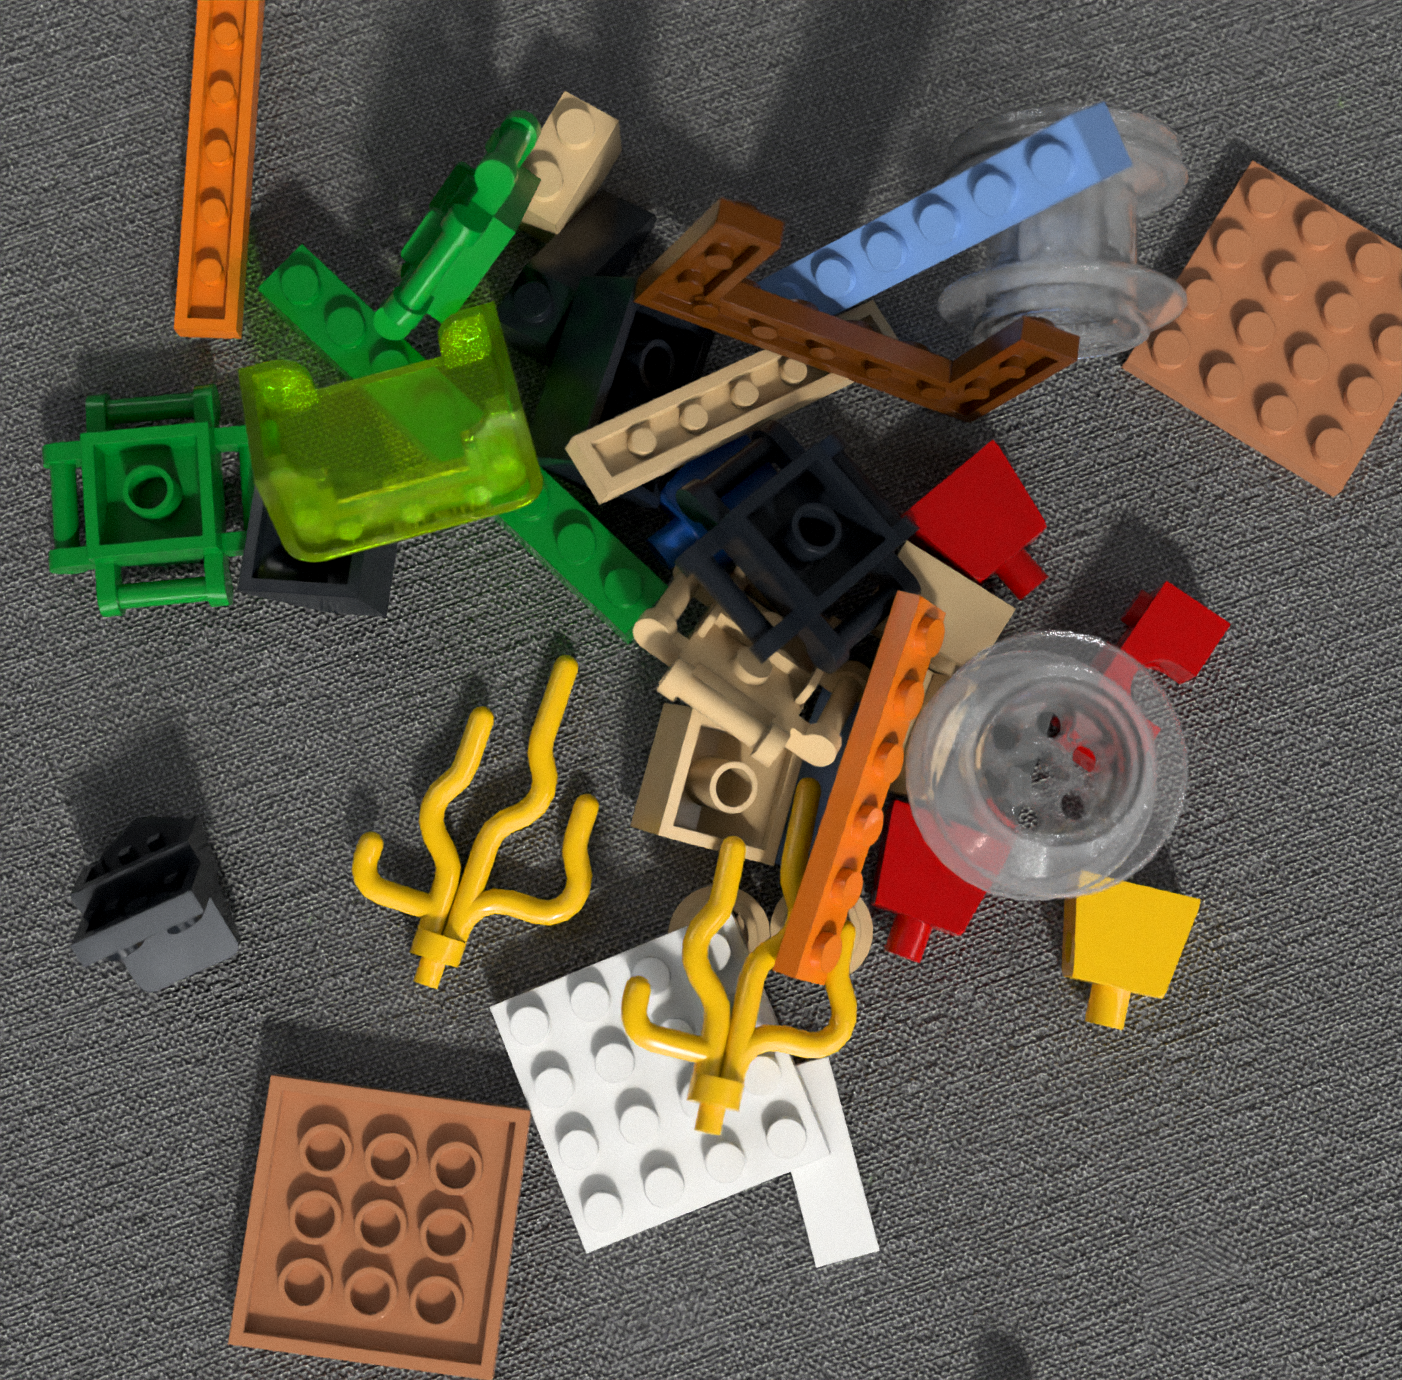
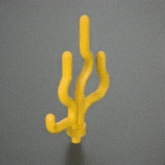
[351,654,599,989]
[621,777,857,1136]

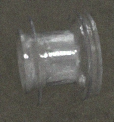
[937,105,1189,360]
[906,631,1188,900]

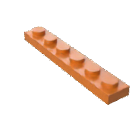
[174,0,265,339]
[772,590,946,985]

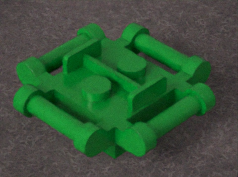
[373,110,541,341]
[42,384,270,617]

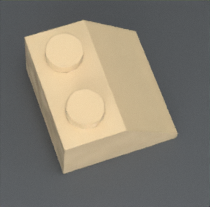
[630,703,803,866]

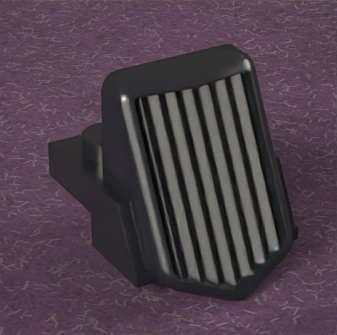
[70,815,240,992]

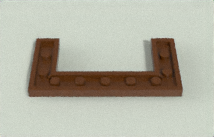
[633,197,1080,423]

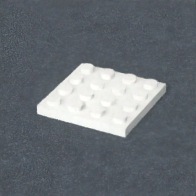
[490,910,831,1254]

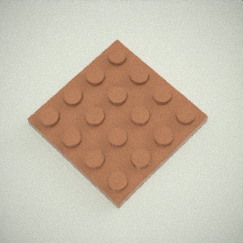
[1121,160,1402,497]
[228,1074,532,1380]

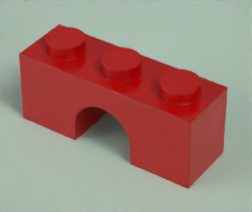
[1049,580,1231,787]

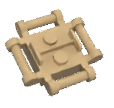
[633,565,871,768]

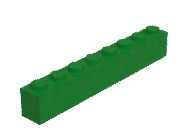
[257,244,668,645]

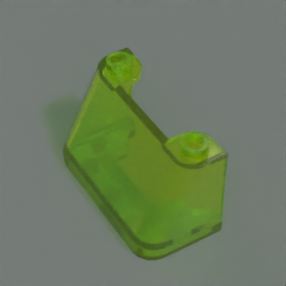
[238,301,543,562]

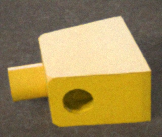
[1062,870,1201,1030]

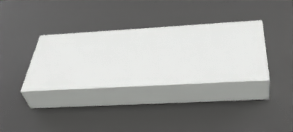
[791,1056,880,1267]

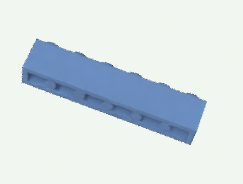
[757,101,1133,316]

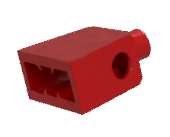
[901,439,1049,601]
[870,799,1012,963]

